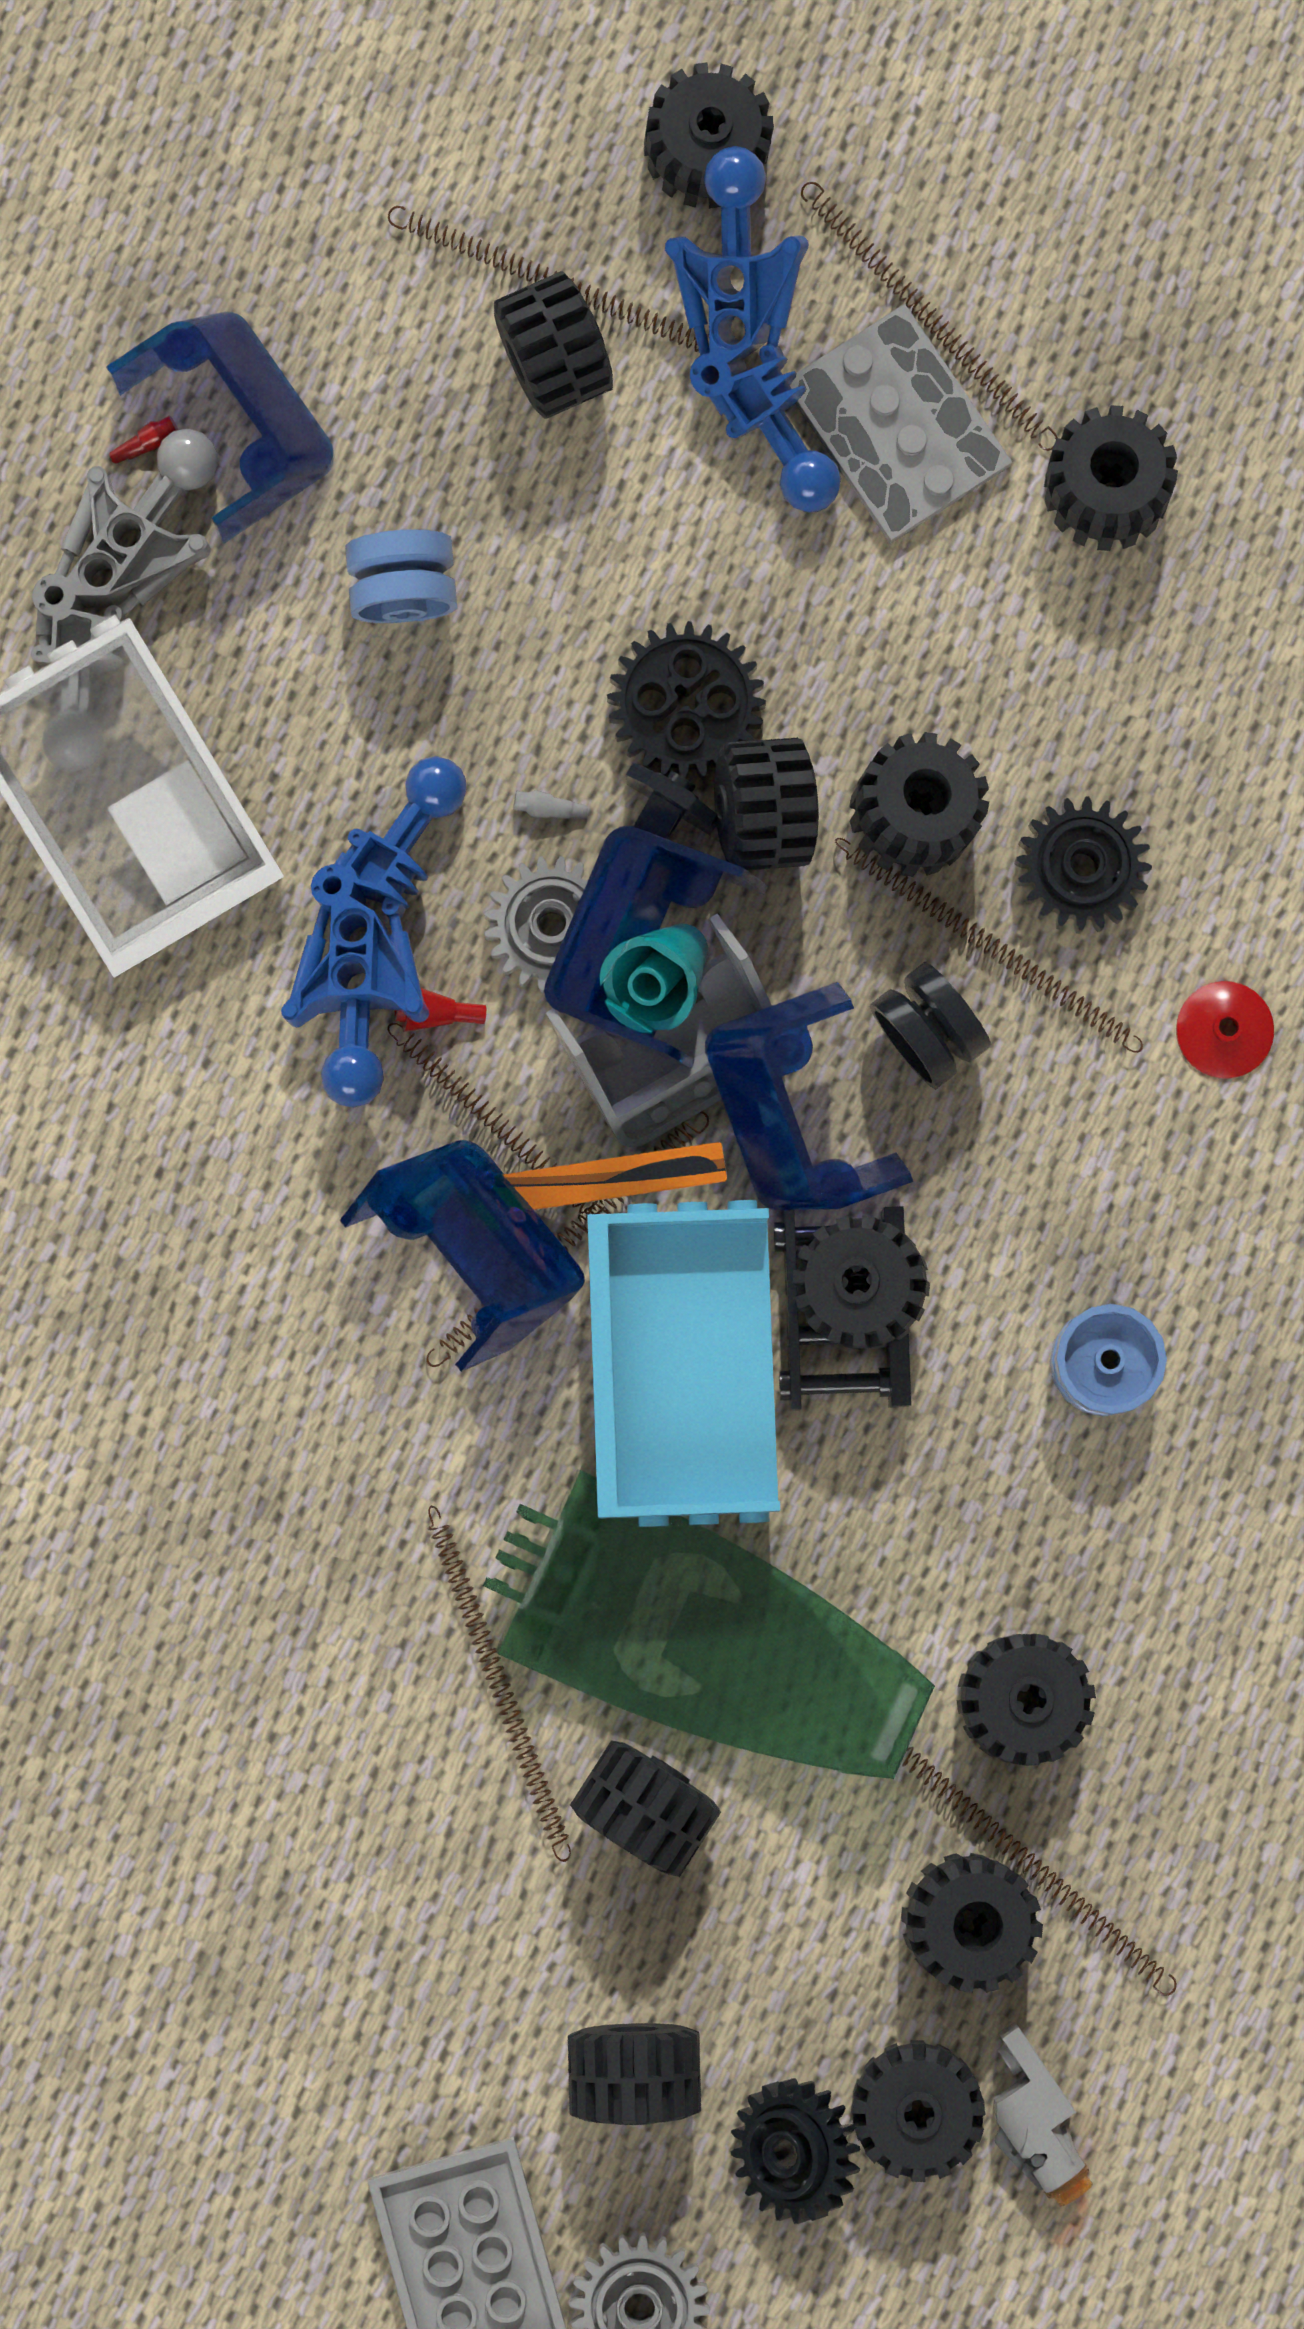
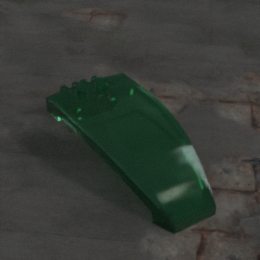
[483,1469,935,1779]

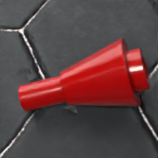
[394,988,487,1032]

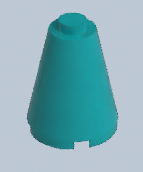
[600,923,708,1033]

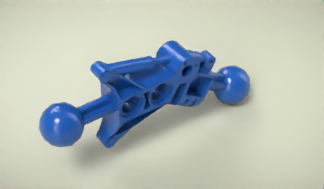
[665,146,841,512]
[281,756,467,1108]

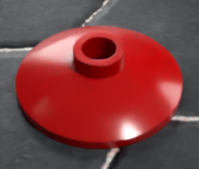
[1176,981,1274,1079]

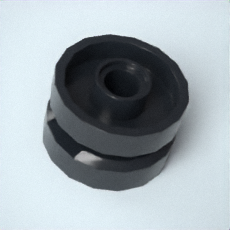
[869,962,992,1090]

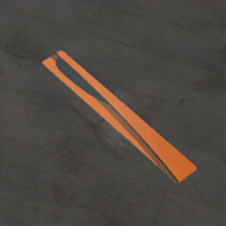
[454,1142,727,1220]

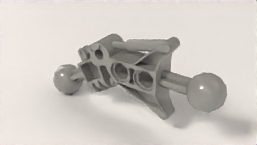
[31,429,218,772]

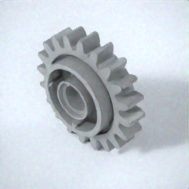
[484,856,619,993]
[569,2232,710,2329]

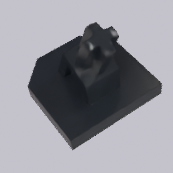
[617,762,717,880]

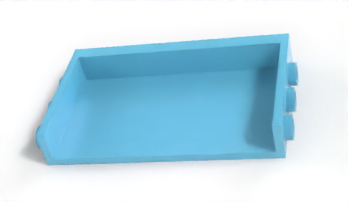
[587,1200,781,1527]

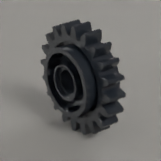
[1014,796,1152,934]
[730,2078,861,2224]

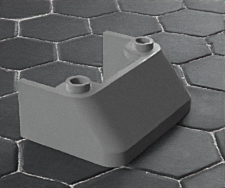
[546,914,789,1147]

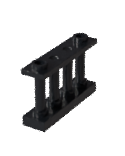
[774,1206,911,1411]

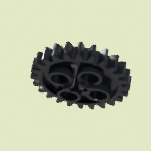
[607,621,766,780]

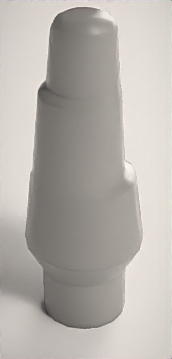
[513,790,588,819]

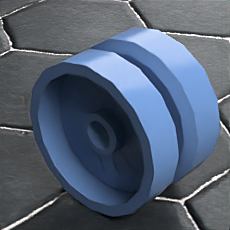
[345,529,458,623]
[1049,1304,1167,1417]

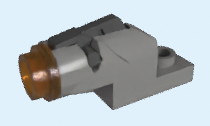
[993,2022,1093,2207]

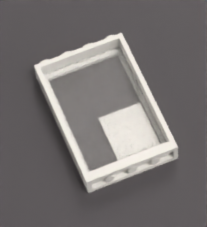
[0,615,284,978]

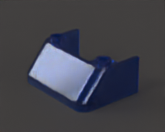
[106,312,335,544]
[544,826,767,1068]
[705,982,914,1211]
[339,1140,585,1372]

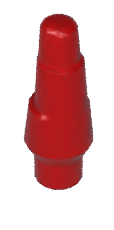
[109,415,178,464]

